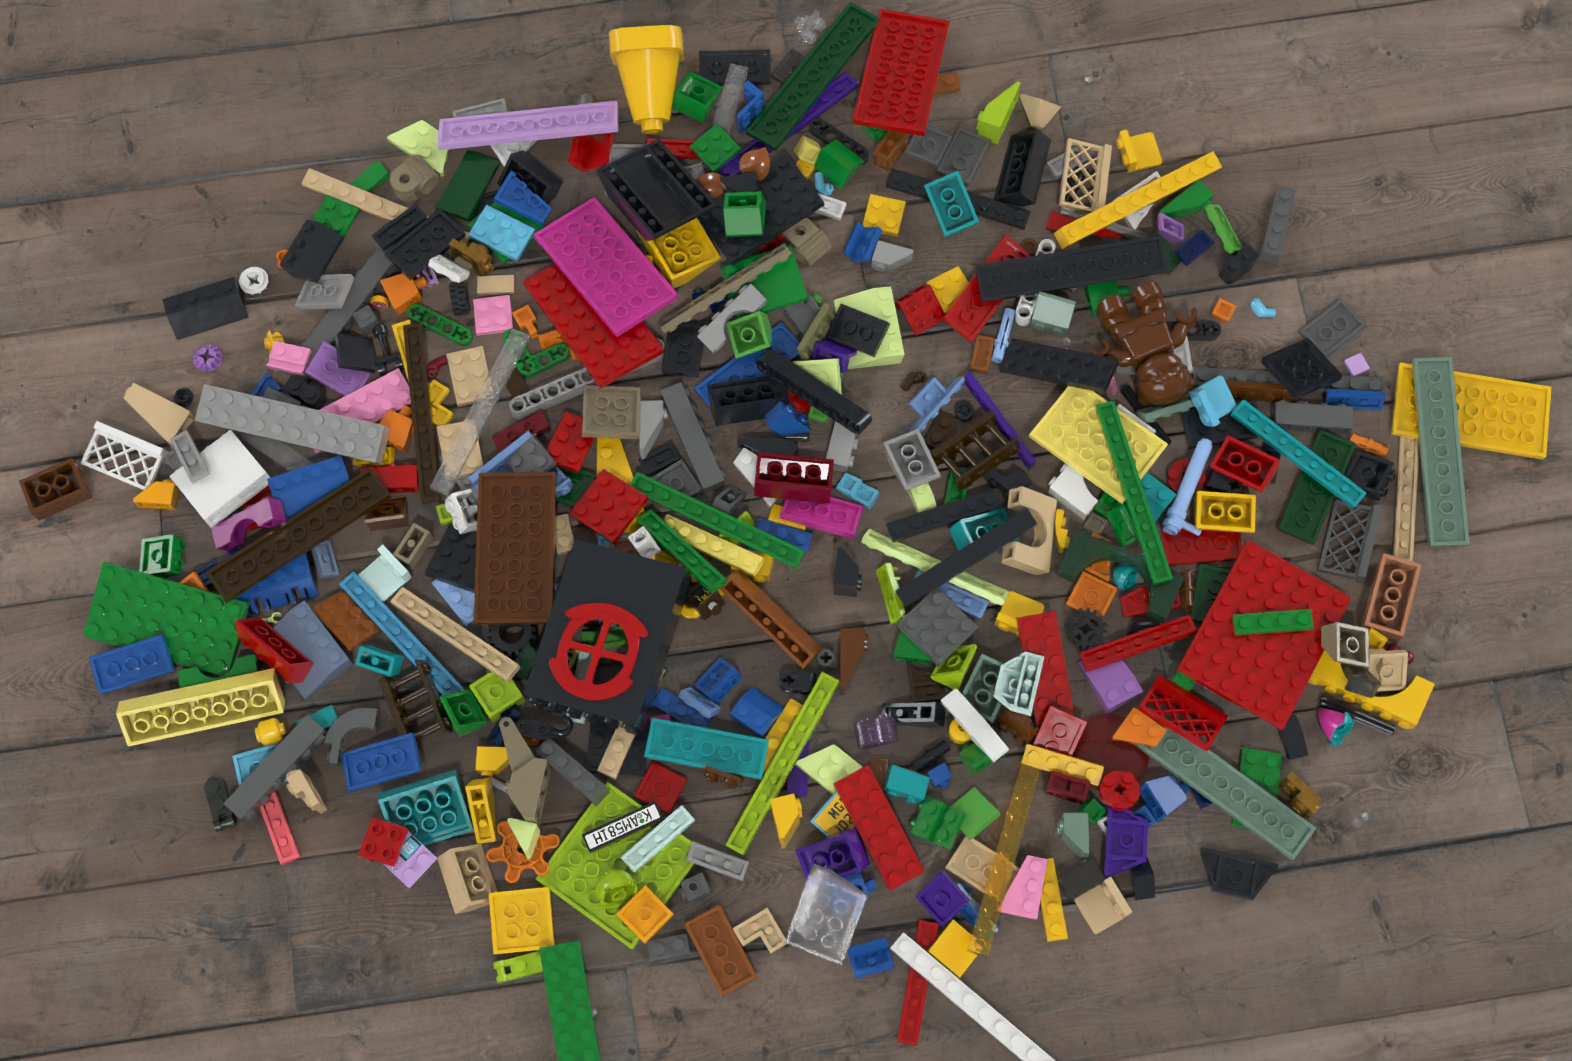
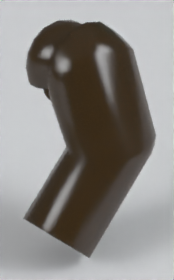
[900,371,927,392]

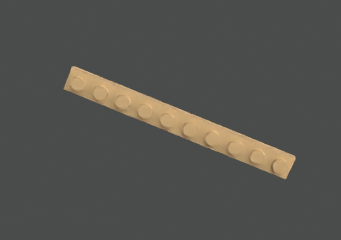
[301,168,471,245]

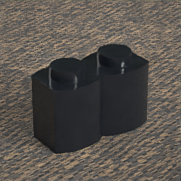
[1218,245,1259,285]
[284,375,327,410]

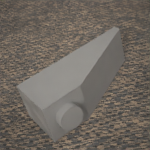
[639,400,668,459]

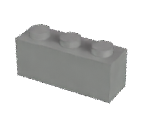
[826,421,859,473]

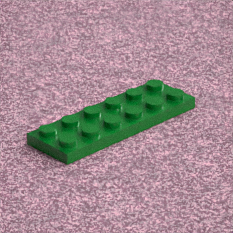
[539,940,600,1061]

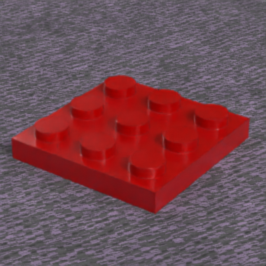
[569,469,649,545]

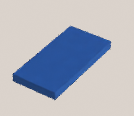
[89,634,175,694]
[341,733,422,792]

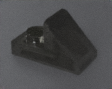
[1343,664,1381,698]

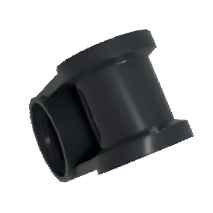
[1204,469,1243,494]
[779,672,817,695]

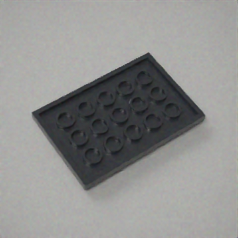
[697,152,825,266]

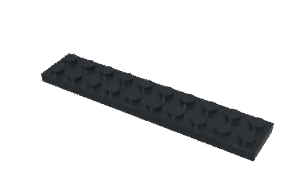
[975,235,1167,303]

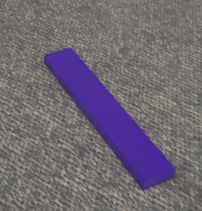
[964,372,1036,470]

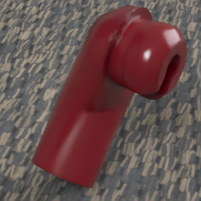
[427,355,448,379]

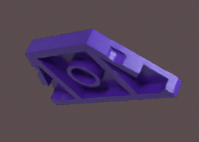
[1104,805,1148,878]

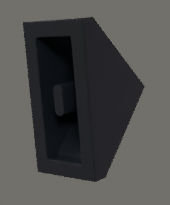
[1129,857,1155,901]

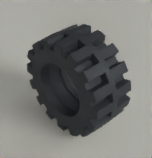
[449,281,470,316]

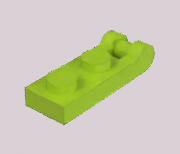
[493,951,543,984]

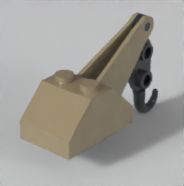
[499,715,574,827]

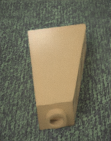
[124,383,195,448]

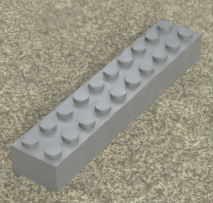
[195,384,390,465]

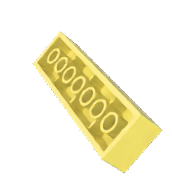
[116,668,285,746]

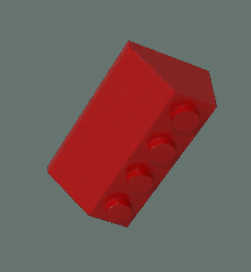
[235,618,314,684]

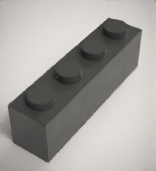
[1258,186,1296,264]
[1273,400,1353,435]
[535,739,609,807]

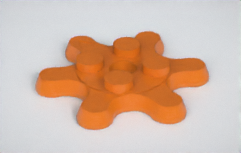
[486,821,560,883]

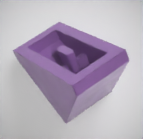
[1155,213,1184,242]

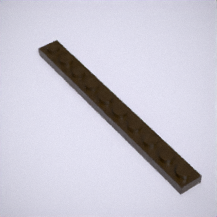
[403,322,441,504]

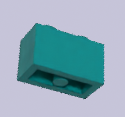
[355,645,404,676]
[882,765,930,805]

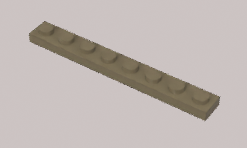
[659,243,792,333]

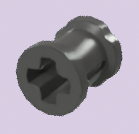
[817,649,835,671]

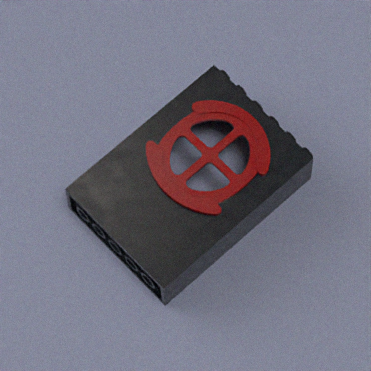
[523,539,692,735]

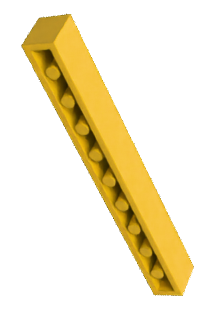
[1054,151,1222,250]

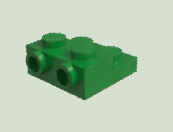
[139,534,185,577]
[910,797,966,850]

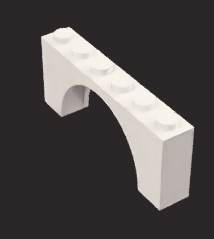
[1048,404,1156,521]

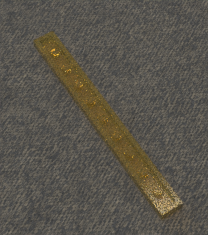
[967,763,1040,958]

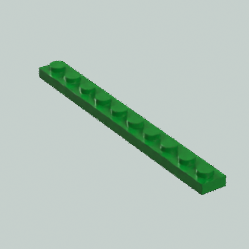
[1095,401,1173,585]
[630,472,806,569]

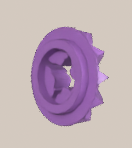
[192,343,223,372]

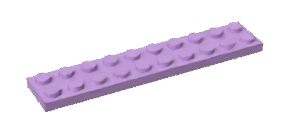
[438,100,619,150]

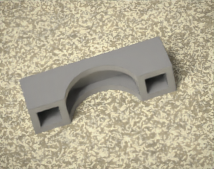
[697,284,767,354]

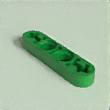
[407,304,473,347]

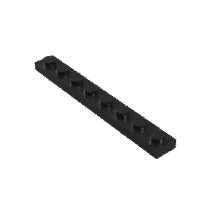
[886,168,1031,230]

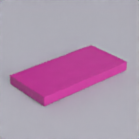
[780,497,864,539]

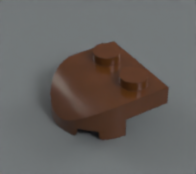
[996,707,1039,746]

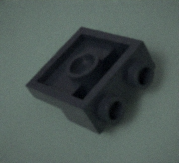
[1345,451,1397,501]

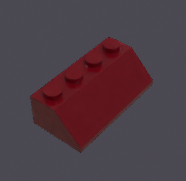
[754,452,834,504]

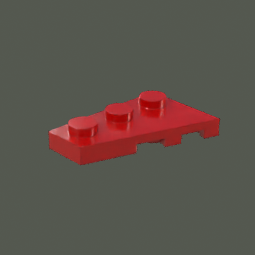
[1120,570,1182,618]

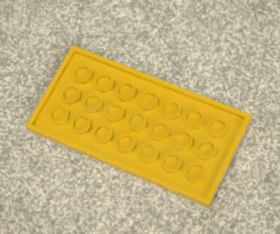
[1391,362,1551,460]

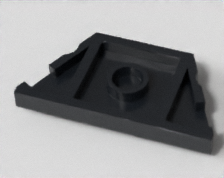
[1200,847,1279,901]

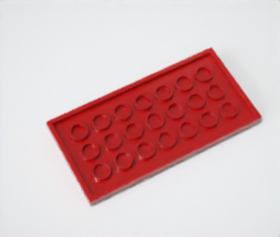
[853,9,950,137]
[522,264,664,389]

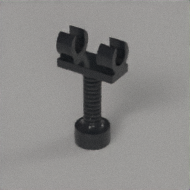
[372,325,405,376]

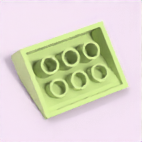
[833,286,905,369]

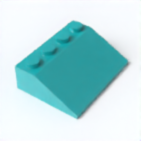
[378,769,474,846]

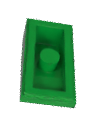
[350,160,390,192]

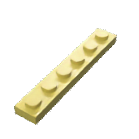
[663,514,765,576]

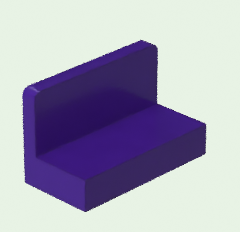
[812,339,857,373]

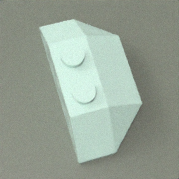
[993,652,1044,716]

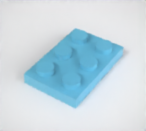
[468,205,535,262]

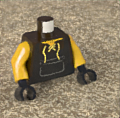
[681,560,725,620]

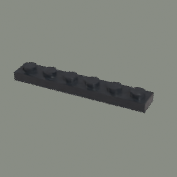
[886,489,1002,543]

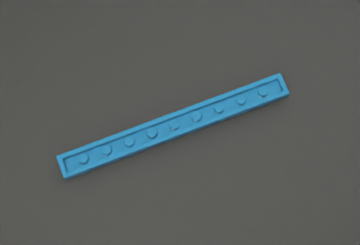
[339,571,481,708]

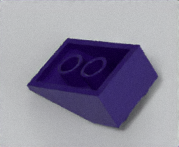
[795,827,870,887]

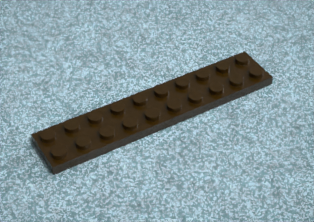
[205,467,392,604]

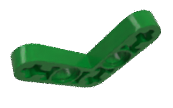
[503,329,570,378]

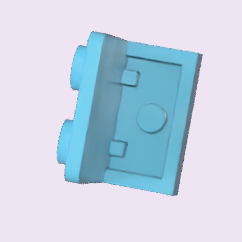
[1189,376,1237,427]

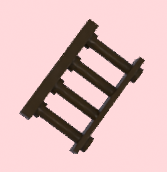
[930,410,1020,492]
[378,659,454,750]

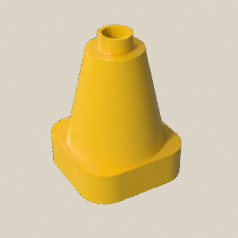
[609,25,685,134]

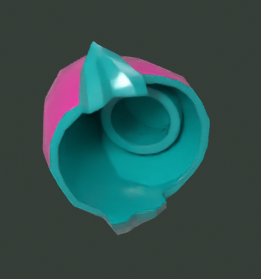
[1317,707,1354,746]

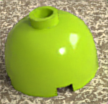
[596,870,638,909]

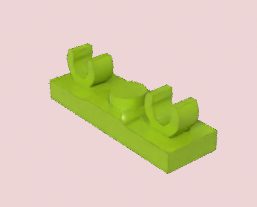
[876,563,908,624]

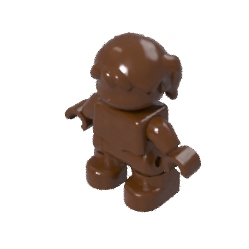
[1089,281,1197,407]

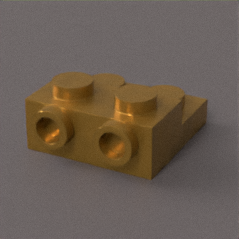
[449,238,495,276]
[1279,771,1322,819]

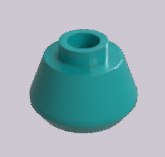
[1113,565,1138,590]

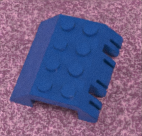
[228,546,319,617]

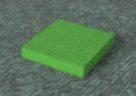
[951,787,1001,841]

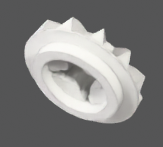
[239,267,269,295]

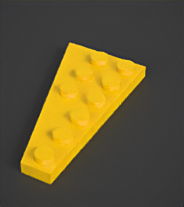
[595,438,645,538]

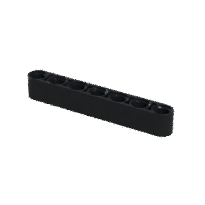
[756,349,872,435]

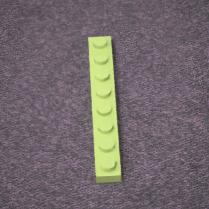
[861,529,1009,606]

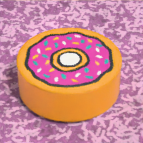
[370,295,389,311]

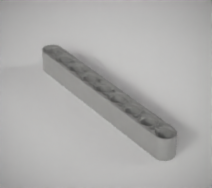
[509,339,665,420]

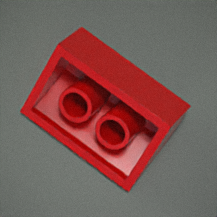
[1210,435,1280,493]

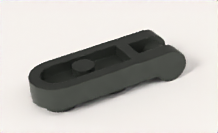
[204,777,237,833]

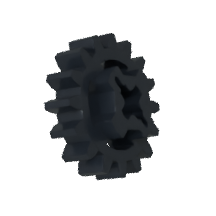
[1065,607,1107,650]

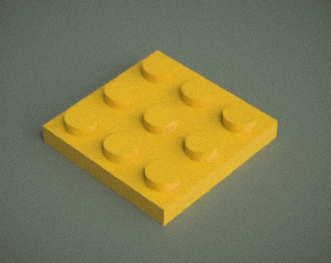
[489,887,555,954]

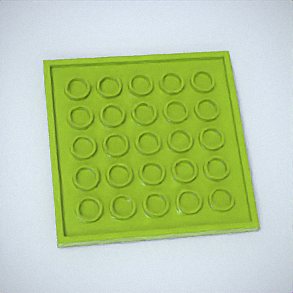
[536,782,695,950]

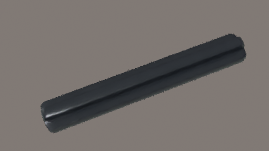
[1120,385,1171,447]
[1319,696,1396,736]

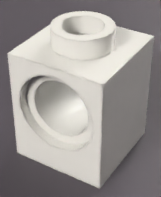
[628,526,660,558]

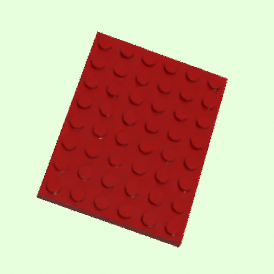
[1176,540,1351,731]

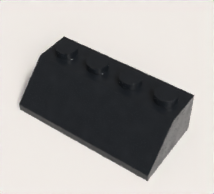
[994,129,1051,207]
[162,277,249,340]
[707,376,790,426]

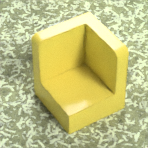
[794,135,822,166]

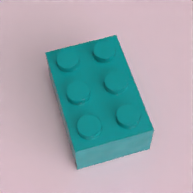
[924,171,980,239]

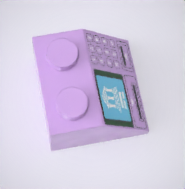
[384,831,438,888]

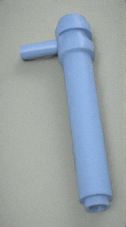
[1162,438,1212,536]

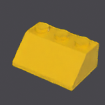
[1193,491,1256,533]
[770,793,803,849]

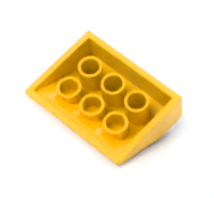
[637,218,721,289]

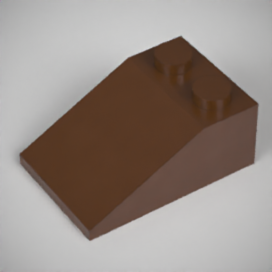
[840,628,868,695]

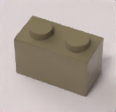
[393,523,434,570]

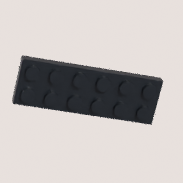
[999,339,1119,393]

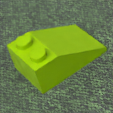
[976,81,1021,145]

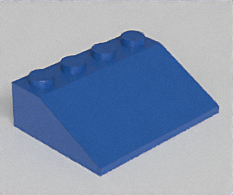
[267,455,349,521]

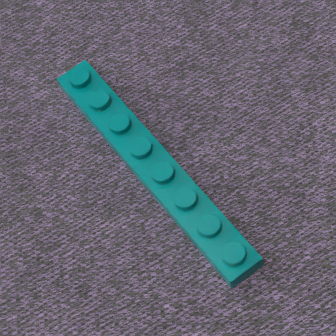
[1231,399,1366,509]

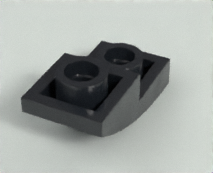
[1278,715,1308,760]

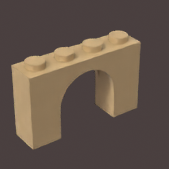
[1001,486,1057,575]

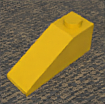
[465,777,497,844]

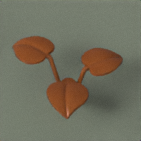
[696,147,770,200]

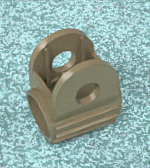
[390,155,439,203]
[786,218,832,267]

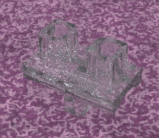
[795,9,826,45]

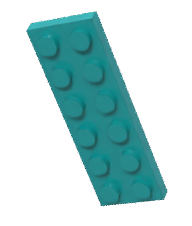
[644,718,769,780]

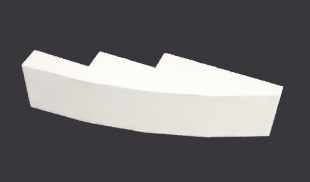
[941,689,1009,762]

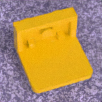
[1116,130,1162,173]
[995,591,1044,637]

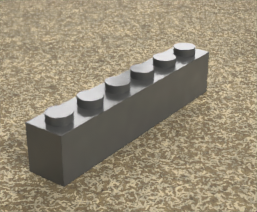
[660,382,727,495]
[223,715,327,822]

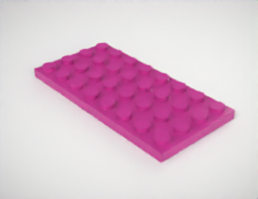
[533,197,678,337]

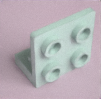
[358,545,412,602]

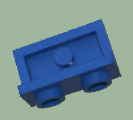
[847,937,895,979]

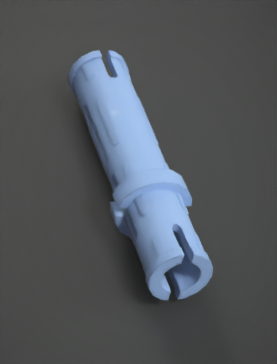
[991,308,1016,363]

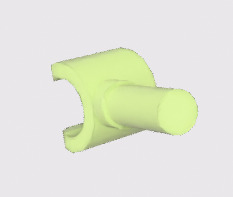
[261,612,282,625]

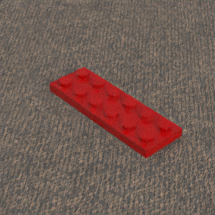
[942,235,1031,343]
[1016,611,1075,733]
[832,765,925,891]

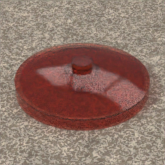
[1072,714,1149,793]

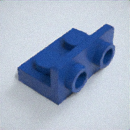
[843,222,883,263]
[694,657,742,705]

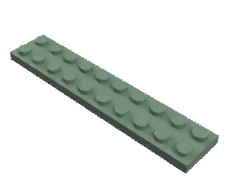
[1412,357,1470,547]
[1133,707,1316,861]

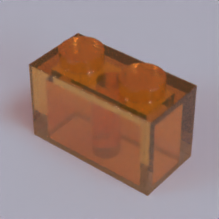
[873,130,908,172]

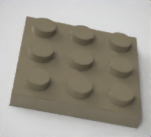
[582,385,641,440]

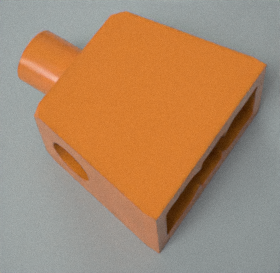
[380,273,428,316]
[379,405,414,454]

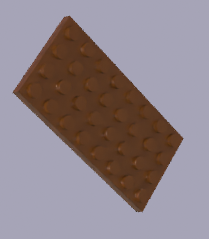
[474,472,556,625]

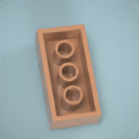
[1360,553,1422,642]

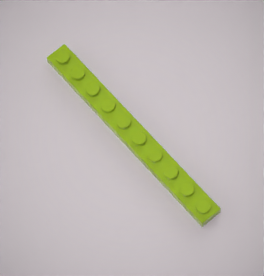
[726,672,840,856]

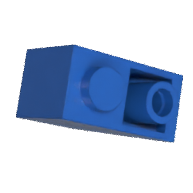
[765,401,811,436]

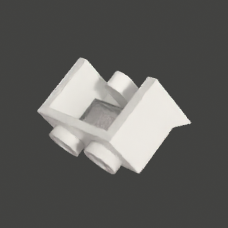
[445,489,478,534]

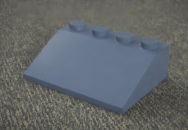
[273,600,353,700]

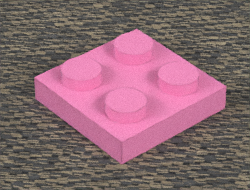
[473,295,514,336]

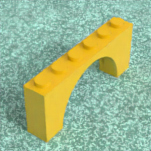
[1308,650,1435,730]

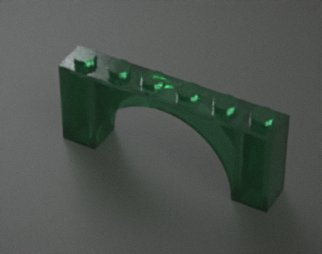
[1056,529,1185,623]

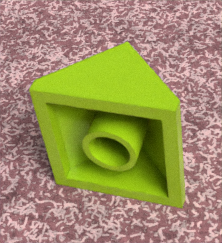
[931,644,977,690]

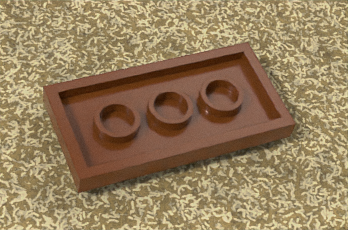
[684,905,757,997]

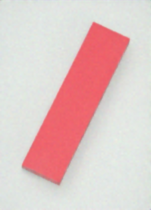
[260,790,301,865]

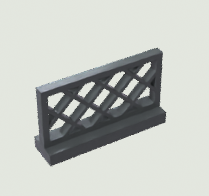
[1318,499,1382,584]

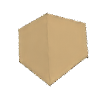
[1019,94,1061,130]

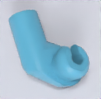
[814,172,834,196]
[1250,298,1276,318]

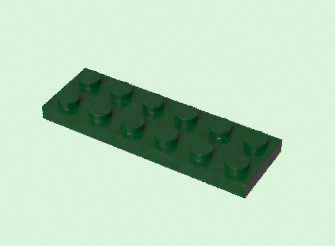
[1277,429,1356,545]

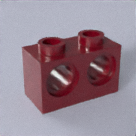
[1044,771,1091,805]

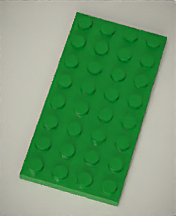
[83,562,250,676]

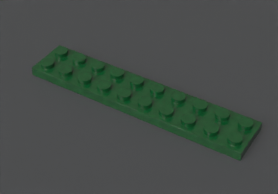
[746,2,880,152]

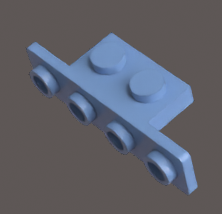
[908,376,965,432]

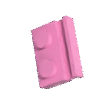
[266,341,312,376]

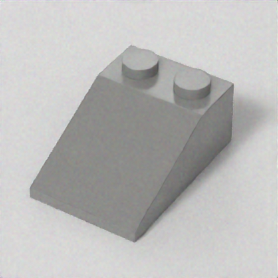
[883,429,941,491]

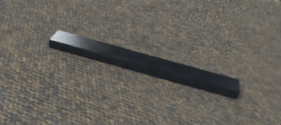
[895,508,1038,608]

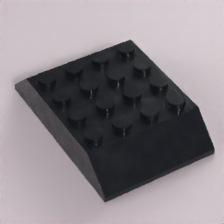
[596,139,717,241]

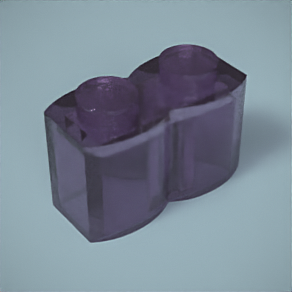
[854,714,899,750]

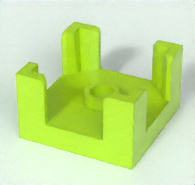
[469,672,526,723]

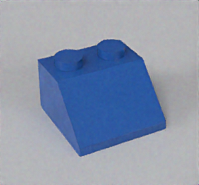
[730,687,785,739]

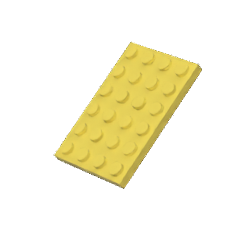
[1029,386,1168,504]

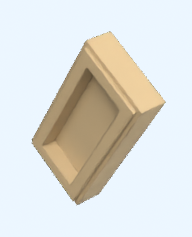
[477,275,515,296]

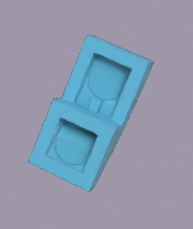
[836,473,880,510]

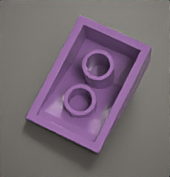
[1077,660,1143,714]

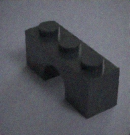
[971,451,1032,500]

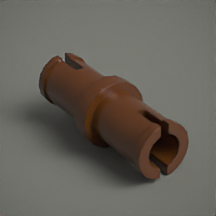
[1179,571,1195,611]

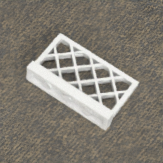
[81,421,169,490]

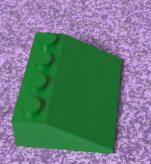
[720,244,807,319]

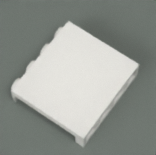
[170,430,270,528]

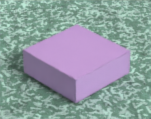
[1343,353,1370,376]

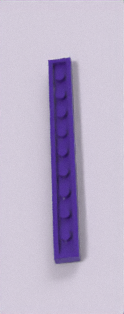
[710,72,858,177]

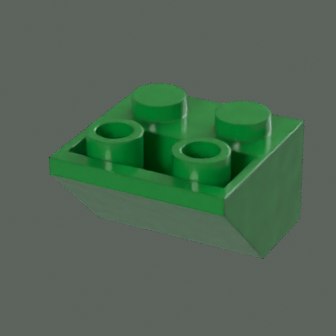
[723,191,767,237]

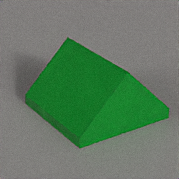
[814,139,864,190]
[439,689,488,738]

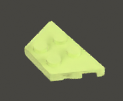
[387,120,450,177]
[795,744,862,795]

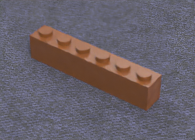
[720,569,823,669]

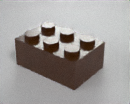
[19,458,93,520]

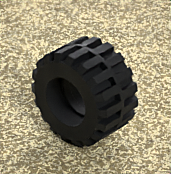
[487,624,539,661]

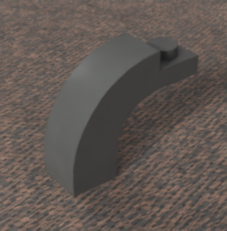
[324,708,381,768]

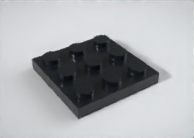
[1261,338,1342,400]
[425,525,477,593]
[585,717,650,777]

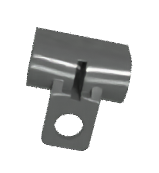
[784,294,820,339]

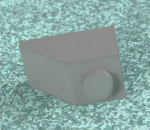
[871,240,914,272]

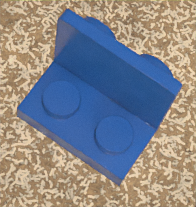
[736,80,765,134]

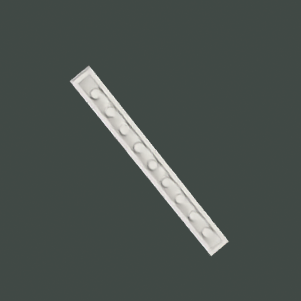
[890,932,1055,1061]

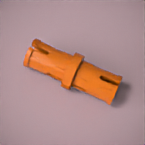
[1349,432,1389,458]

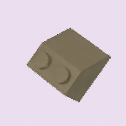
[1321,622,1369,668]

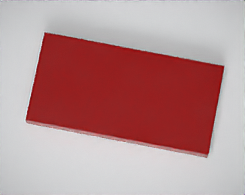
[1161,528,1242,566]

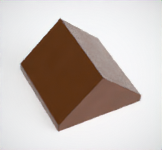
[365,498,409,531]

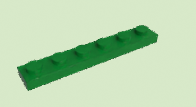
[636,509,727,594]

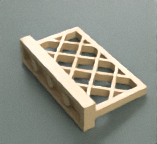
[1059,138,1112,213]

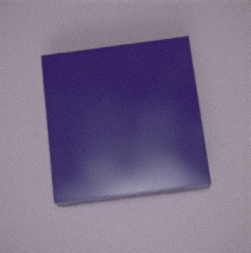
[915,870,971,927]

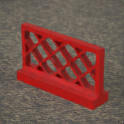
[1138,674,1228,752]

